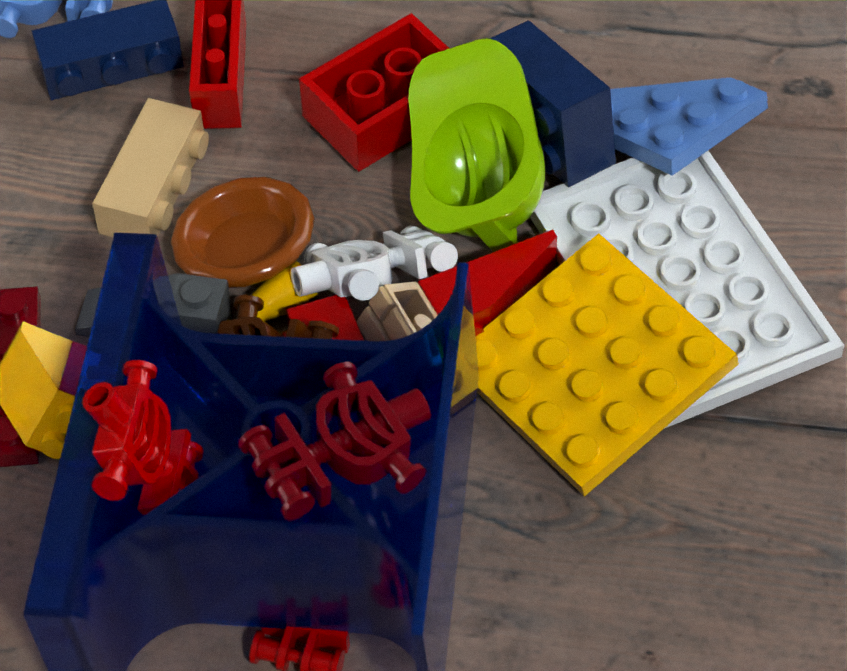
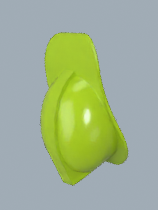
[408,38,545,252]

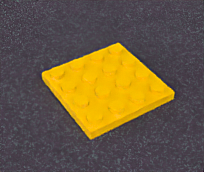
[457,233,739,497]

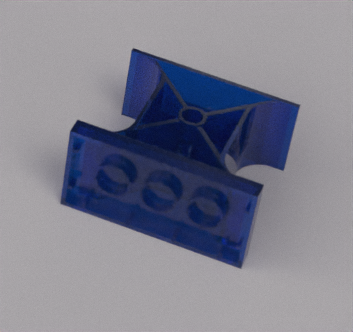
[23,233,479,671]

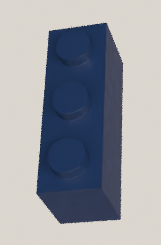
[31,0,184,101]

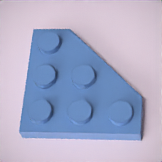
[610,77,768,176]

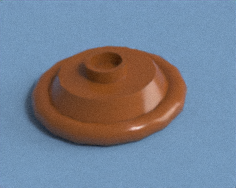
[171,177,315,288]

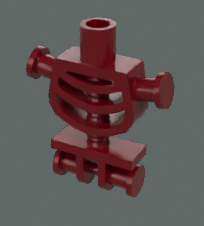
[238,362,431,520]

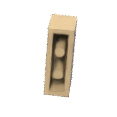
[92,98,209,247]

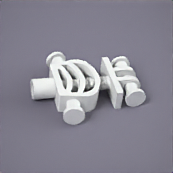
[291,226,458,300]

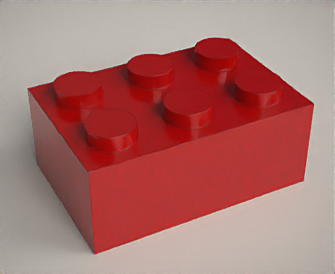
[299,13,450,172]

